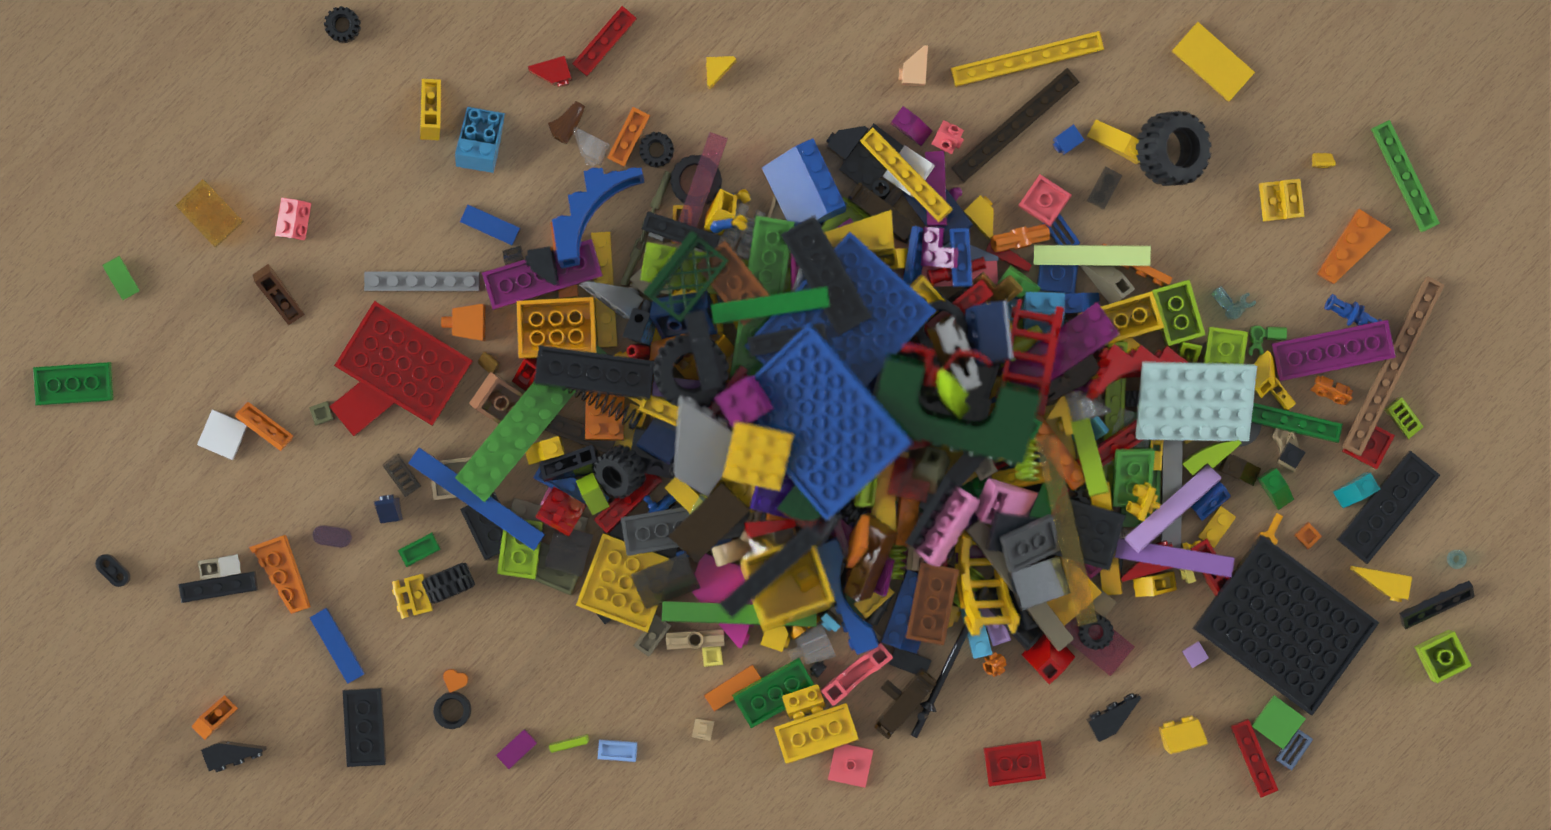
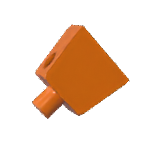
[441,304,486,341]

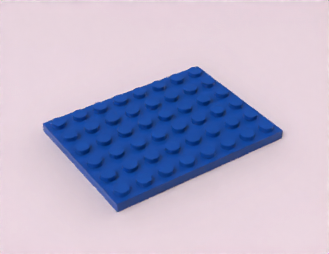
[744,232,936,387]
[750,324,912,521]

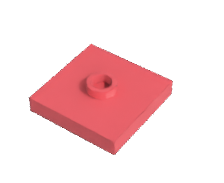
[1018,174,1072,227]
[828,744,873,788]

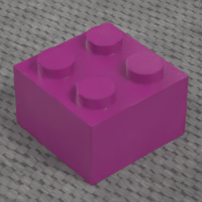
[715,375,774,429]

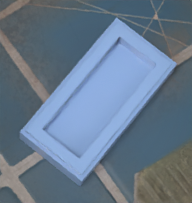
[598,739,637,762]

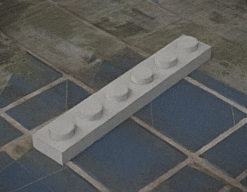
[364,272,480,291]

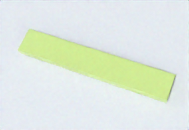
[1034,245,1151,266]

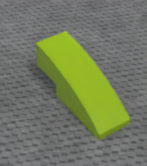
[938,369,970,420]
[1182,440,1242,475]

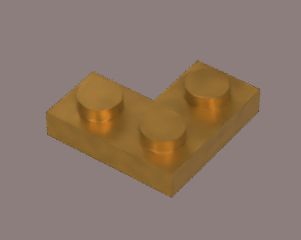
[970,272,1023,304]

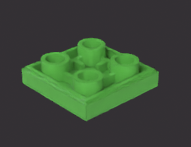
[1252,695,1306,749]

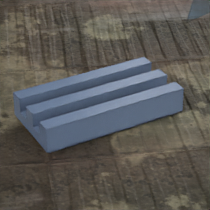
[1275,729,1313,771]

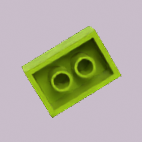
[1149,279,1206,347]

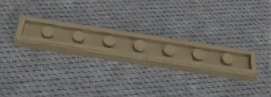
[966,519,1074,651]

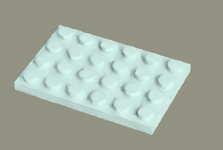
[1135,362,1257,441]

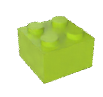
[1414,630,1472,683]

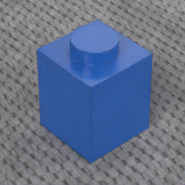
[1053,124,1084,155]

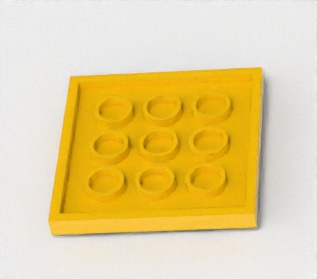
[576,533,675,633]

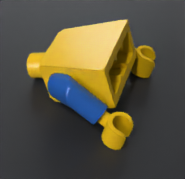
[704,189,751,236]

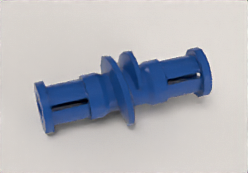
[1324,294,1383,326]

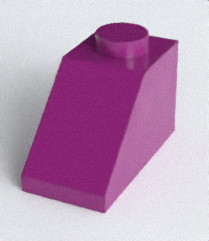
[891,106,933,146]

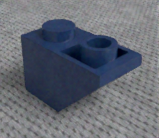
[374,494,403,523]

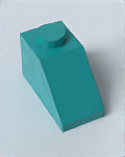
[1333,472,1380,508]

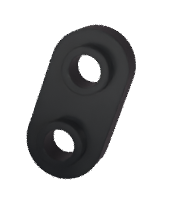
[95,554,130,587]

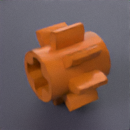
[983,652,1007,677]

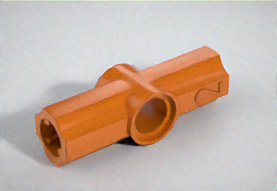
[991,224,1050,253]

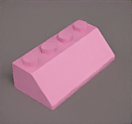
[914,485,981,567]

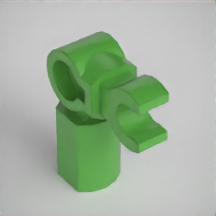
[1248,325,1287,356]

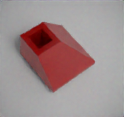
[1021,634,1075,685]

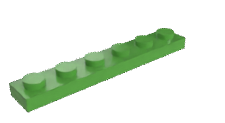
[1371,120,1440,232]

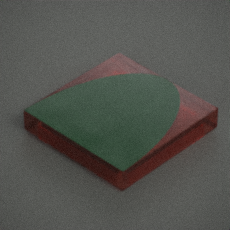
[777,485,822,529]

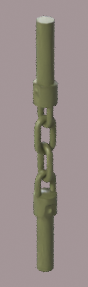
[620,171,671,286]

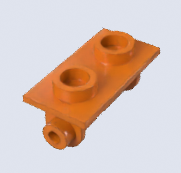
[1310,375,1353,405]

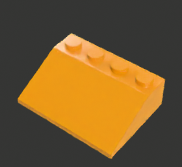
[516,297,596,359]

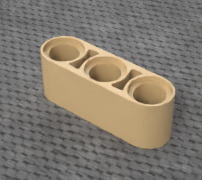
[711,537,756,567]

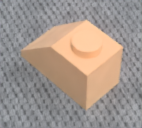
[898,45,928,87]

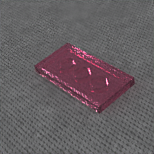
[1065,607,1134,676]

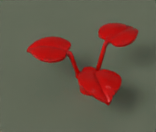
[903,344,991,387]

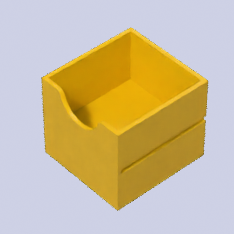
[741,545,834,632]

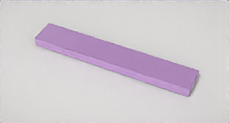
[1125,465,1222,553]

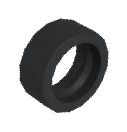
[433,692,471,729]

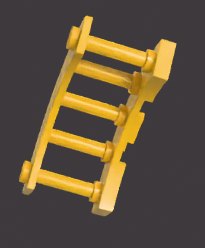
[955,529,1019,636]

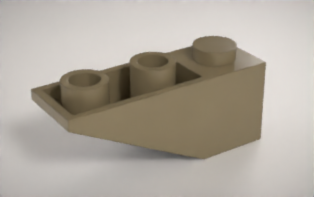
[1080,265,1135,304]

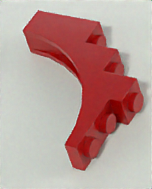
[1086,344,1188,401]

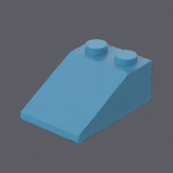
[1023,292,1065,351]

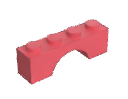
[821,641,893,706]

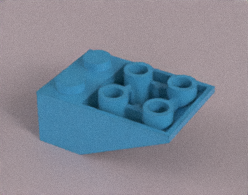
[455,107,505,173]

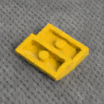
[1259,179,1305,222]

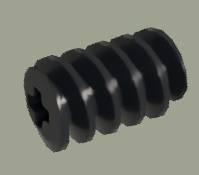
[839,497,867,529]

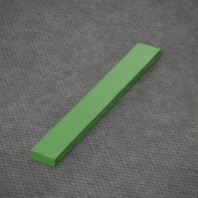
[662,601,817,627]

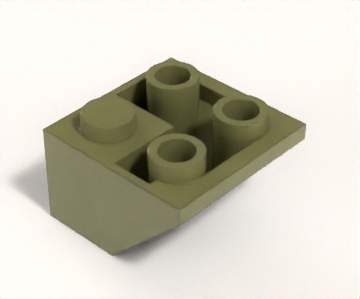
[900,446,950,494]

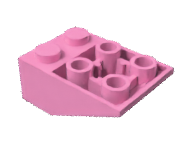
[974,478,1038,524]

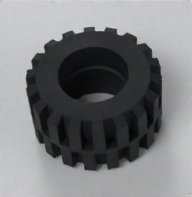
[594,445,647,498]
[422,563,475,604]

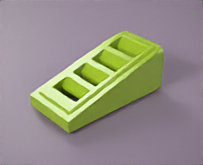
[1384,397,1424,439]

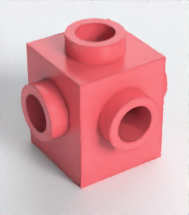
[932,120,964,154]

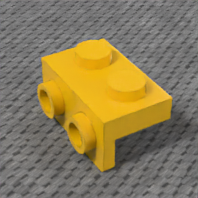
[782,684,826,720]

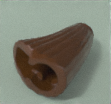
[548,101,585,144]

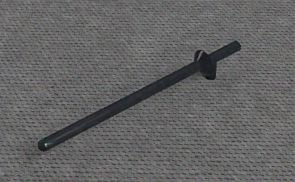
[911,586,989,738]

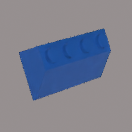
[881,569,921,654]

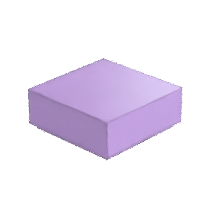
[1182,641,1209,668]

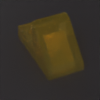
[739,536,778,564]

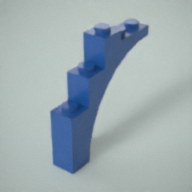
[552,167,645,269]

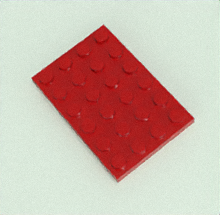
[334,301,473,426]

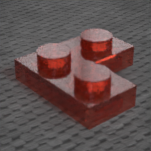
[887,456,930,503]

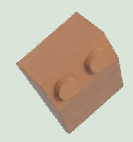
[469,372,523,424]

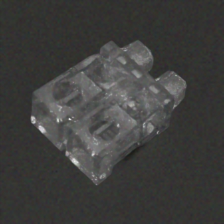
[717,203,766,260]

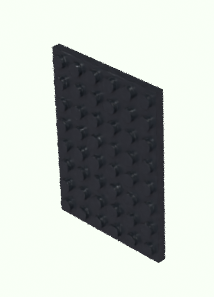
[1192,534,1379,716]

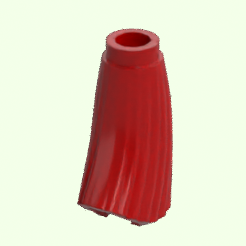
[626,344,651,360]

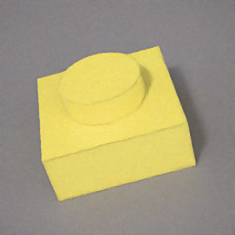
[1179,569,1196,583]

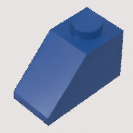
[1065,293,1100,314]

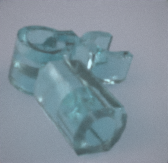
[1211,286,1256,320]

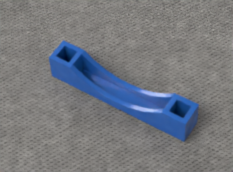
[815,536,879,655]

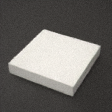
[883,145,935,197]
[197,410,248,460]

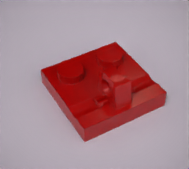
[535,486,587,537]

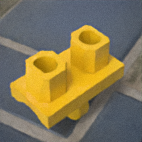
[1126,482,1161,521]

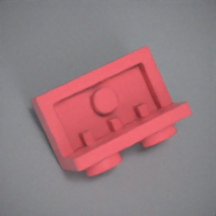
[275,198,311,240]

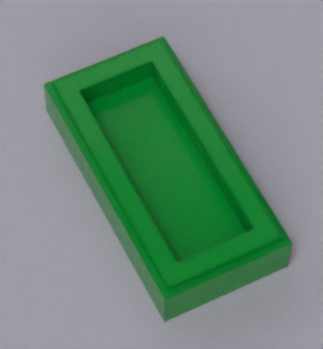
[398,532,441,567]

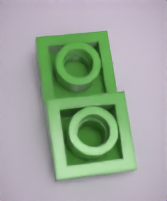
[102,256,140,300]

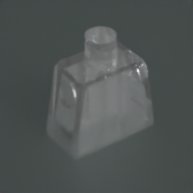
[788,622,836,664]

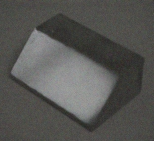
[631,553,700,609]

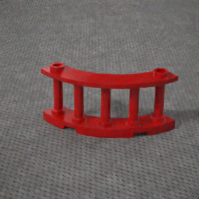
[996,299,1064,416]

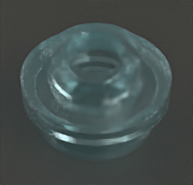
[1447,550,1467,569]

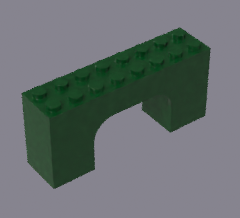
[875,352,1041,466]

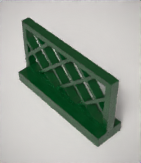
[643,231,729,322]

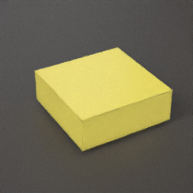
[702,646,723,667]

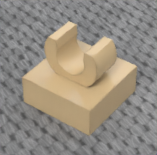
[692,718,714,741]

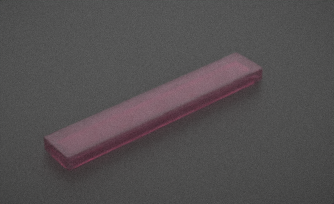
[672,132,728,244]

